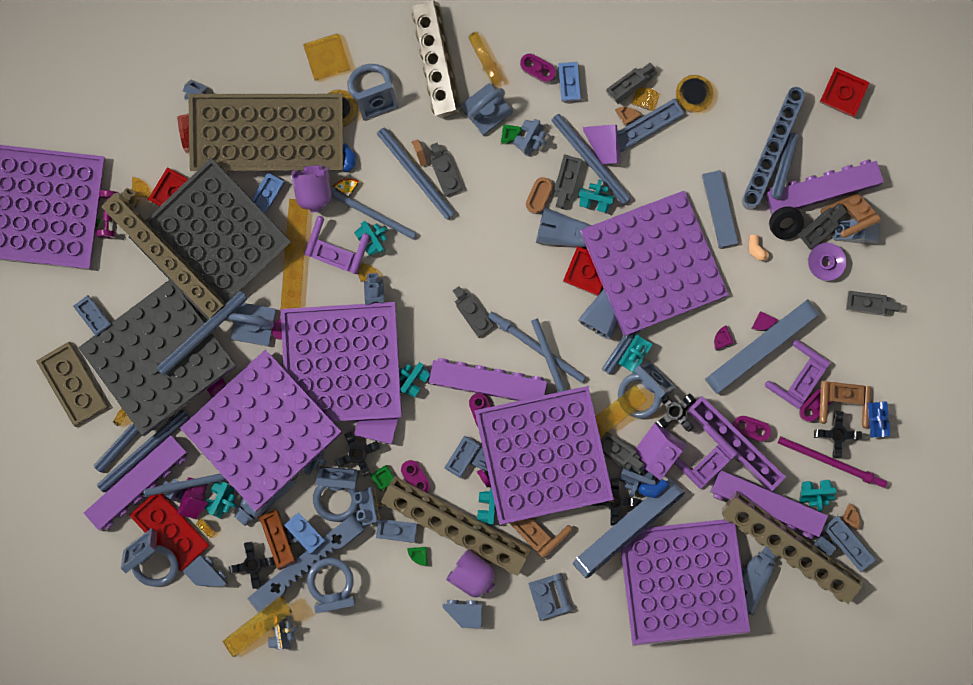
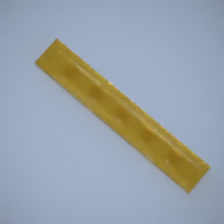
[280,199,308,312]

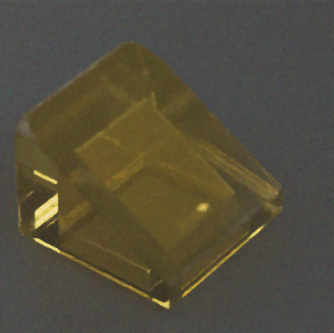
[632,87,659,111]

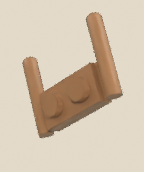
[821,192,881,238]
[819,381,871,428]
[509,518,573,559]

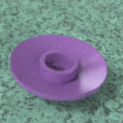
[808,243,846,281]

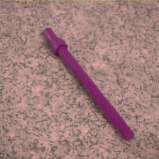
[777,436,888,488]

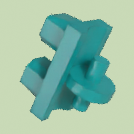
[579,179,614,213]
[354,221,388,256]
[618,334,653,373]
[399,362,430,398]
[799,480,836,512]
[205,482,238,519]
[477,489,498,525]

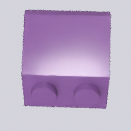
[634,422,686,480]

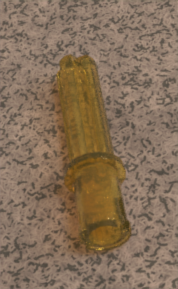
[469,32,503,85]

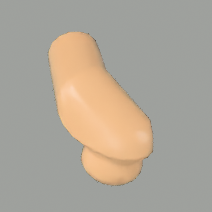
[749,235,769,261]

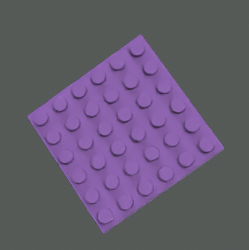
[0,145,105,270]
[580,191,729,336]
[281,302,402,422]
[180,350,342,512]
[475,386,614,525]
[621,519,750,646]

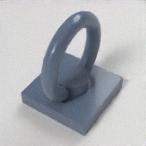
[347,63,399,120]
[461,82,513,136]
[229,303,276,347]
[618,361,676,418]
[313,466,359,522]
[121,527,178,587]
[307,558,356,613]

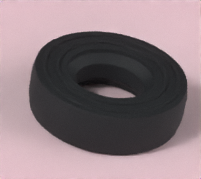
[769,206,804,240]

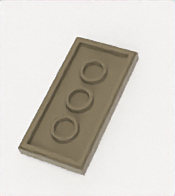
[36,341,108,427]

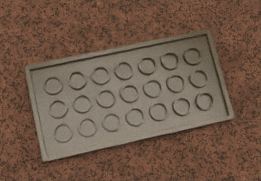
[188,94,343,171]

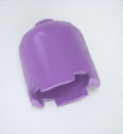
[291,165,332,213]
[446,549,495,597]

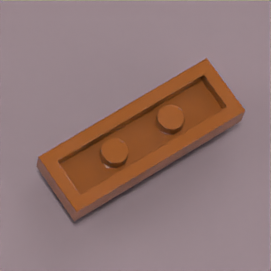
[259,509,297,570]

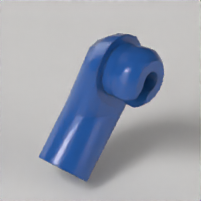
[343,143,356,172]
[639,479,669,498]

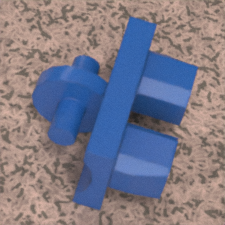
[867,401,891,438]

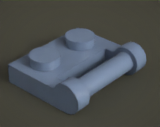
[528,573,573,620]

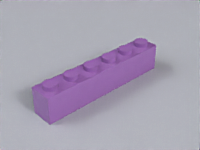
[765,160,883,216]
[429,358,547,401]
[686,396,786,492]
[84,435,189,531]
[710,470,828,540]

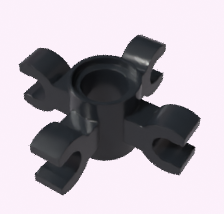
[656,393,697,432]
[814,411,862,458]
[335,432,380,477]
[591,478,638,526]
[228,541,276,589]

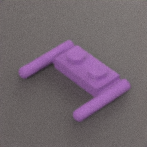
[305,216,370,274]
[765,340,831,409]
[674,424,738,489]

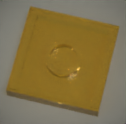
[303,33,350,81]

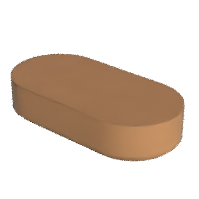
[526,177,553,214]

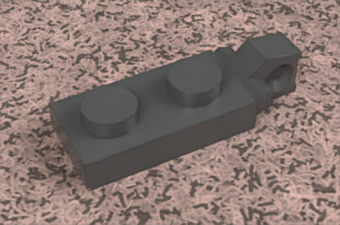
[606,63,657,104]
[430,143,462,197]
[554,154,582,209]
[798,203,847,250]
[453,286,494,337]
[846,291,901,315]
[600,432,645,474]

